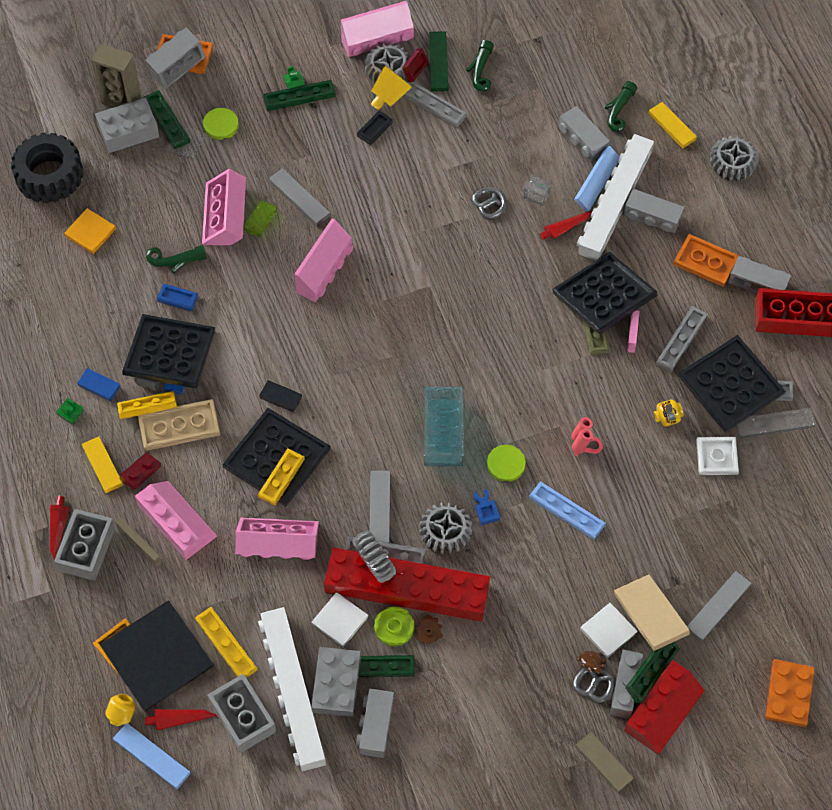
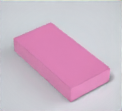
[627,311,639,353]

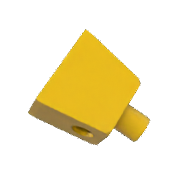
[371,66,412,110]

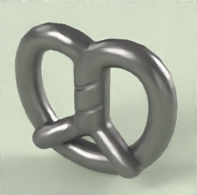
[472,187,507,219]
[573,667,614,703]

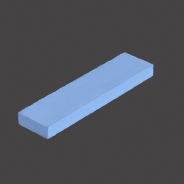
[574,146,619,212]
[529,481,606,540]
[113,724,191,790]

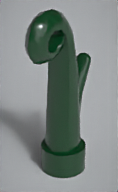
[466,40,494,92]
[604,81,638,132]
[146,245,207,273]

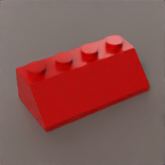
[624,660,705,755]

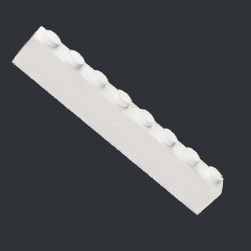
[577,134,654,261]
[258,607,326,772]

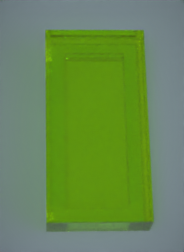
[243,200,277,237]

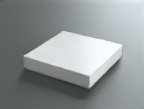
[696,437,739,475]
[311,592,368,648]
[580,603,638,659]

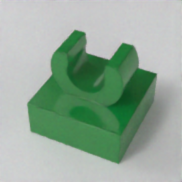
[283,66,305,89]
[56,398,84,424]

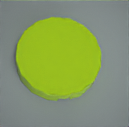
[203,108,239,140]
[487,444,526,482]
[374,606,414,647]

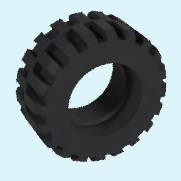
[11,132,83,203]

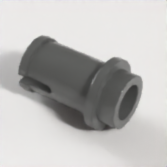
[134,378,160,391]

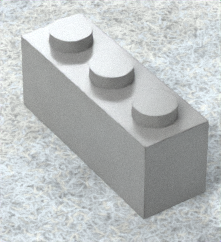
[559,106,610,162]
[624,189,684,234]
[729,256,791,293]
[610,650,643,719]
[356,689,394,758]

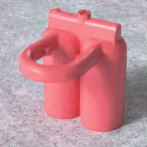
[572,417,603,456]

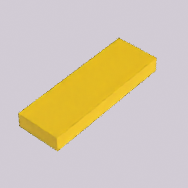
[648,102,697,149]
[117,391,177,419]
[82,436,123,494]
[258,448,305,506]

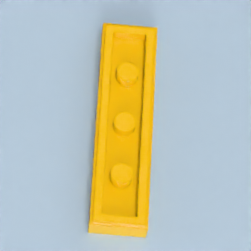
[195,607,257,678]

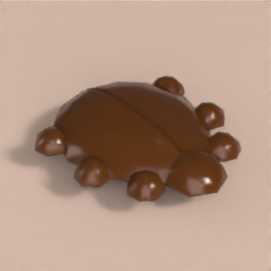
[415,614,443,643]
[576,651,607,673]

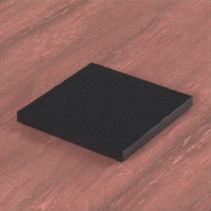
[552,252,658,335]
[122,314,215,389]
[678,335,786,433]
[222,408,331,507]
[100,600,214,712]

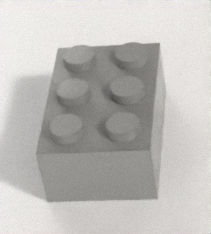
[145,27,205,89]
[95,98,159,153]
[54,509,115,581]
[311,647,361,717]
[207,674,276,754]

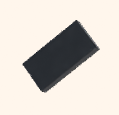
[357,110,393,146]
[259,380,302,413]

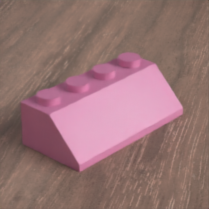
[341,1,414,57]
[202,169,246,245]
[294,219,353,302]
[135,481,217,560]
[235,518,319,560]

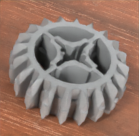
[365,43,410,83]
[710,135,759,181]
[419,502,473,554]
[353,530,396,583]

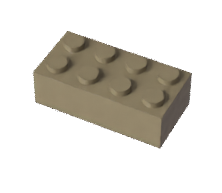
[91,44,142,107]

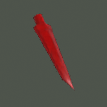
[540,210,593,240]
[49,496,70,560]
[145,709,217,730]

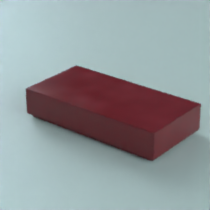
[402,48,429,82]

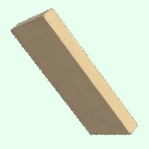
[138,399,221,451]
[614,574,690,651]

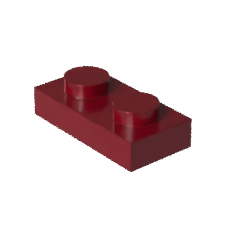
[119,452,161,490]

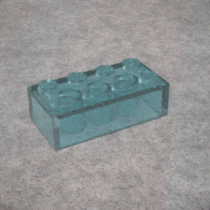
[424,386,464,466]

